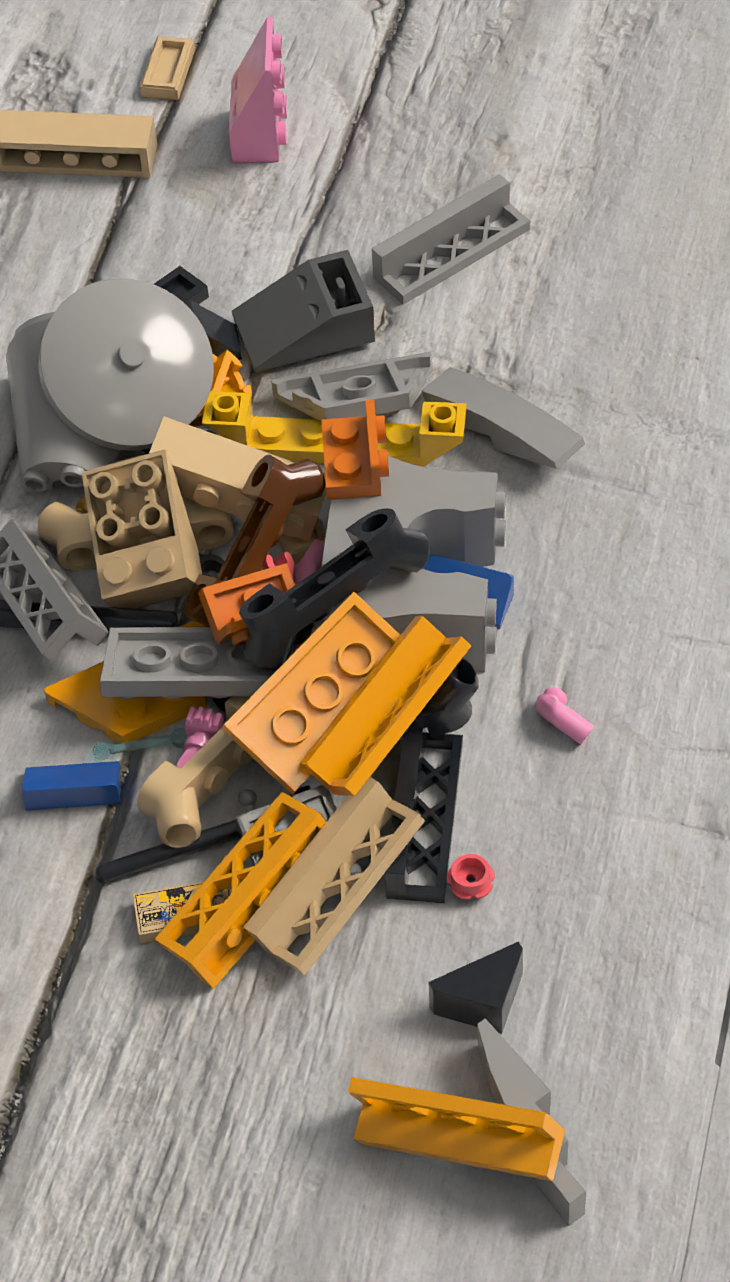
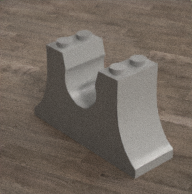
[312,456,506,672]

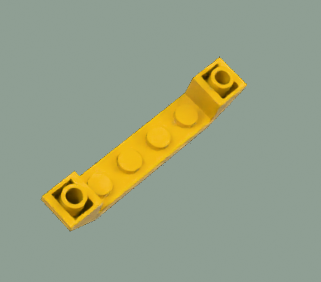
[202,391,466,467]

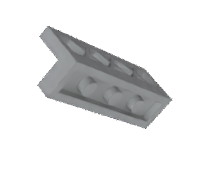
[372,174,530,305]
[0,519,109,660]

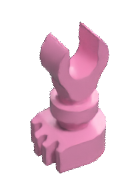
[177,706,225,768]

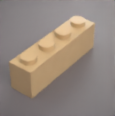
[0,110,158,178]
[149,416,326,541]

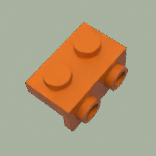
[198,563,295,646]

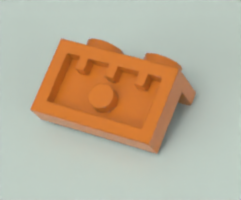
[321,399,389,500]

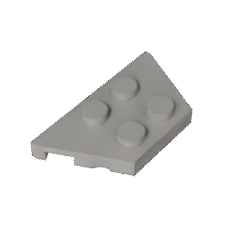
[271,352,433,421]

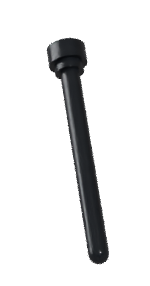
[94,785,311,883]

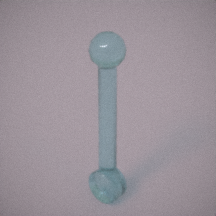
[93,728,187,760]

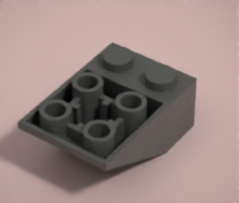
[231,250,375,373]

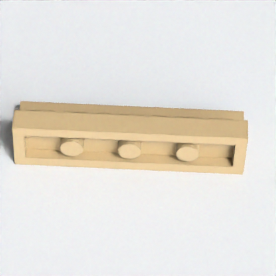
[243,777,425,976]

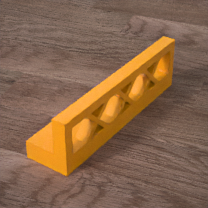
[300,616,471,796]
[155,792,326,989]
[348,1077,565,1182]

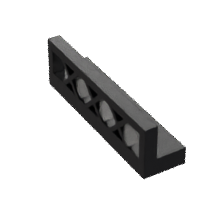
[385,728,463,903]

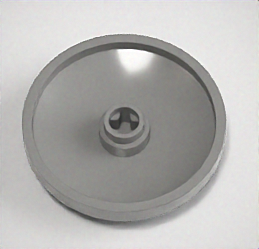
[38,278,214,451]

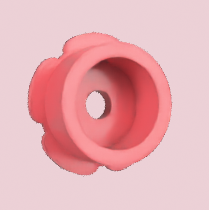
[446,854,495,900]

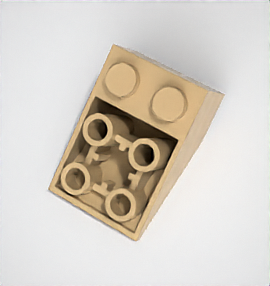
[81,449,202,609]

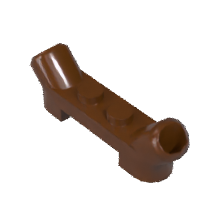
[184,454,326,627]

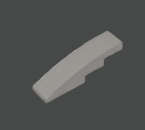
[422,367,585,469]
[477,1018,586,1226]

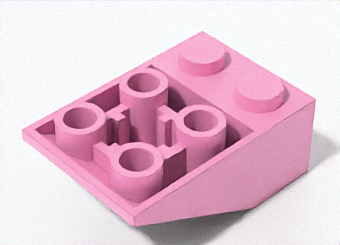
[229,17,287,163]

